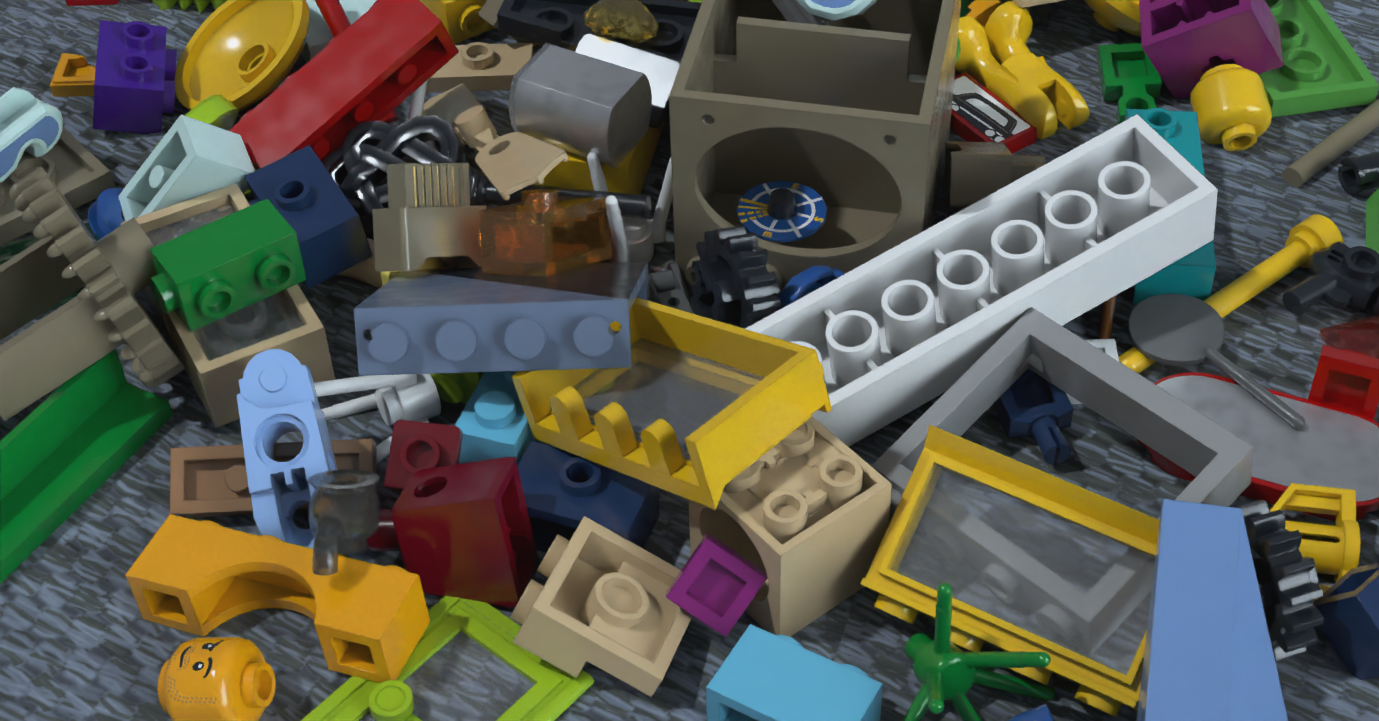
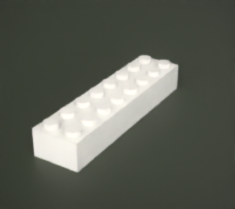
[714,115,1218,447]

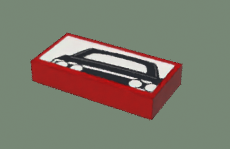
[950,72,1037,154]

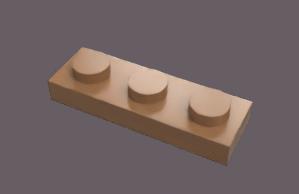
[170,439,377,518]

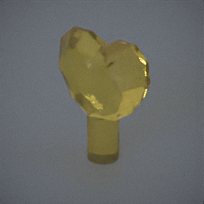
[584,0,659,43]

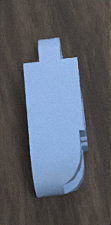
[237,349,347,551]

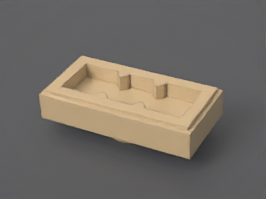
[426,42,534,92]

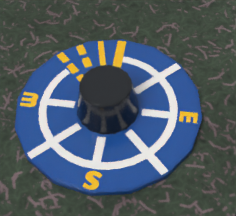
[736,180,827,243]

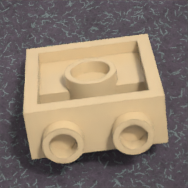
[510,516,693,697]

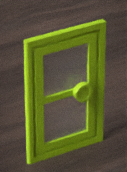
[301,596,594,721]

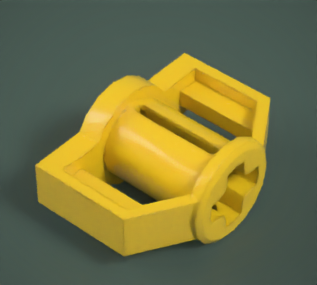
[1270,483,1361,601]

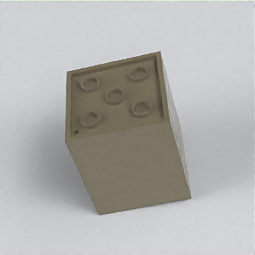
[669,0,961,296]

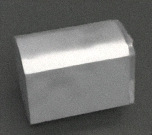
[509,43,652,168]

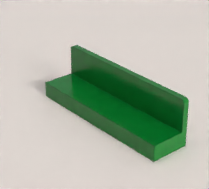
[0,349,173,584]

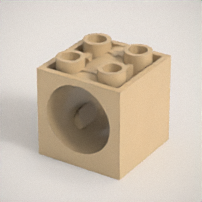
[688,416,892,637]

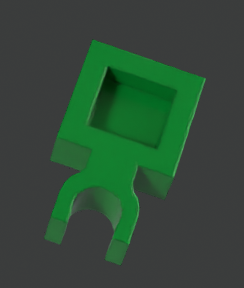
[1097,43,1162,125]

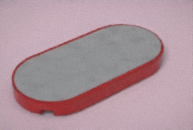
[1136,372,1379,521]

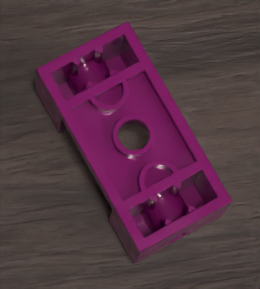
[1139,0,1283,99]

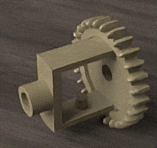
[0,167,186,421]

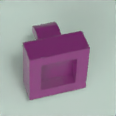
[666,533,767,637]

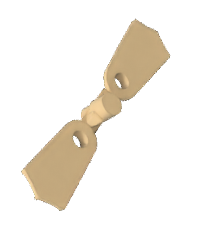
[406,83,568,200]

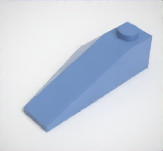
[1136,499,1288,721]

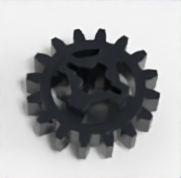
[691,226,781,329]
[1228,500,1324,661]

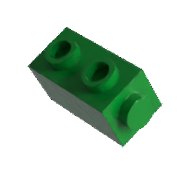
[149,199,307,332]

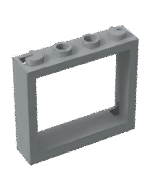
[871,307,1253,654]

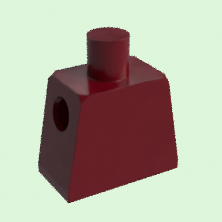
[366,457,539,607]

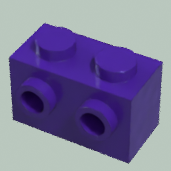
[93,20,177,134]

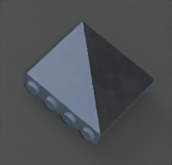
[354,262,650,376]

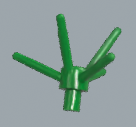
[902,582,1056,721]

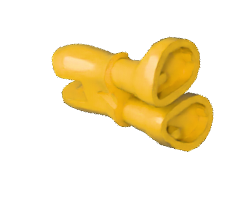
[955,1,1090,140]

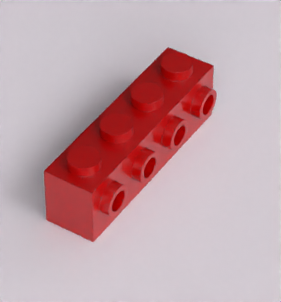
[228,0,459,170]

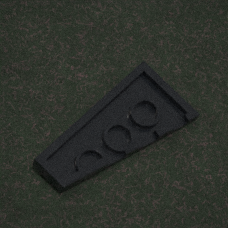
[497,0,701,62]

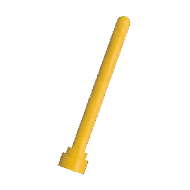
[1118,214,1343,374]

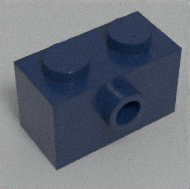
[244,145,373,289]
[518,441,660,553]

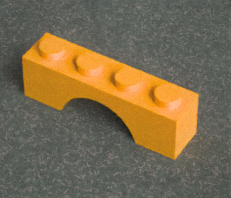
[125,514,431,683]

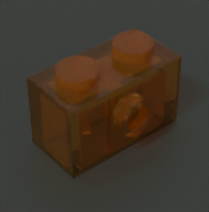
[478,189,612,277]

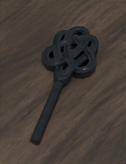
[322,115,651,240]

